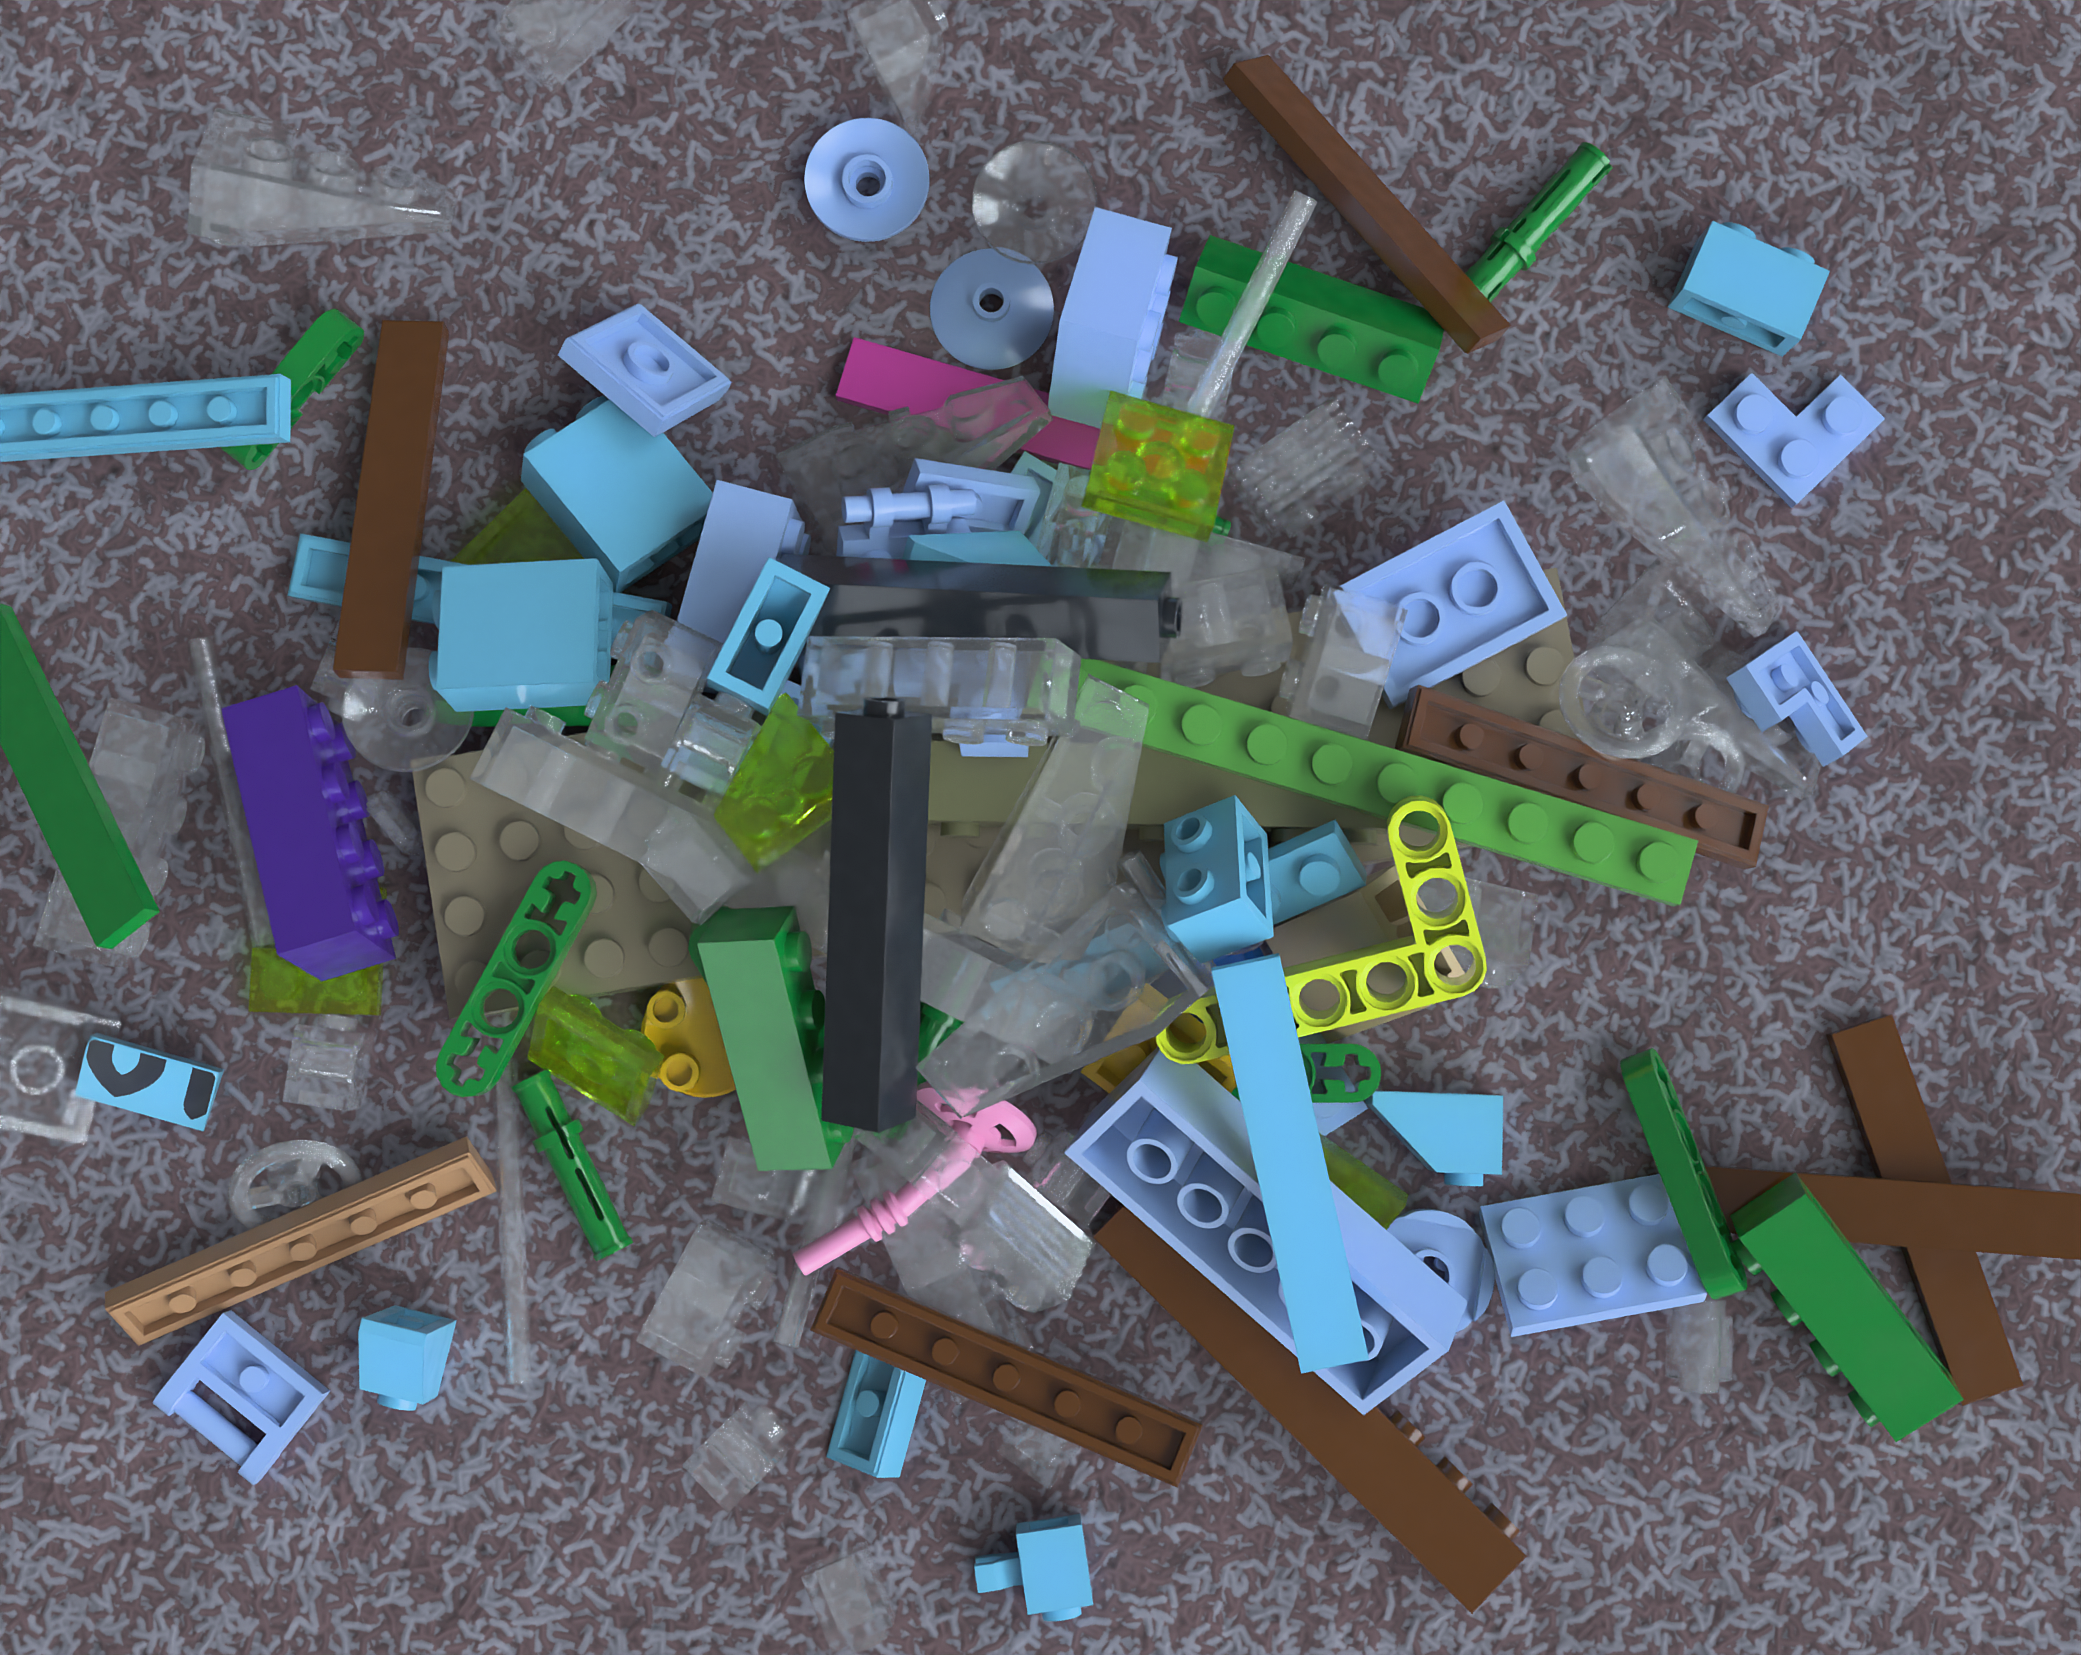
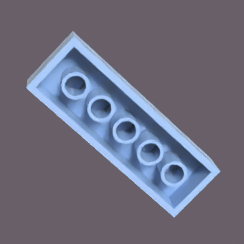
[1064,1047,1468,1415]

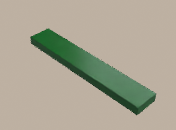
[0,603,160,949]

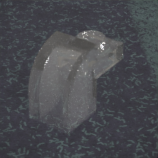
[853,1100,1005,1228]

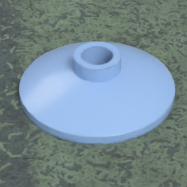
[804,118,930,242]
[930,248,1054,370]

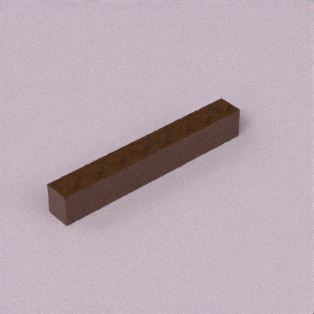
[1092,1203,1527,1614]

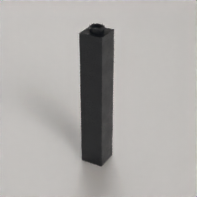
[778,554,1183,663]
[821,697,932,1133]

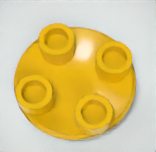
[641,978,736,1098]

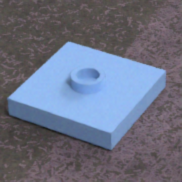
[558,303,732,437]

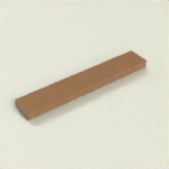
[105,1136,497,1346]

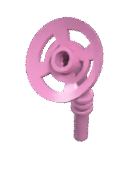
[793,1080,1037,1276]

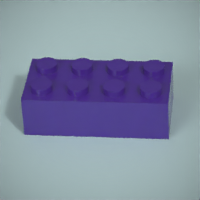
[221,685,399,981]

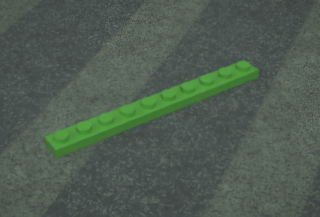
[1030,657,1699,907]

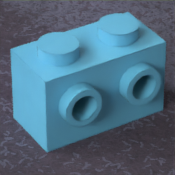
[1668,221,1830,357]
[1160,795,1274,964]

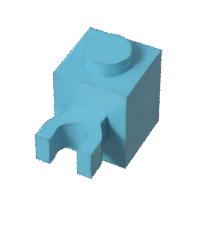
[974,1514,1093,1621]

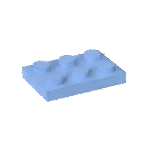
[1328,501,1567,709]
[1479,1174,1707,1337]

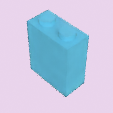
[521,396,713,593]
[429,558,613,712]

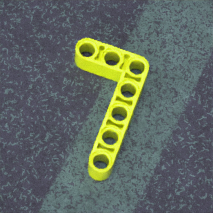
[1155,795,1487,1064]

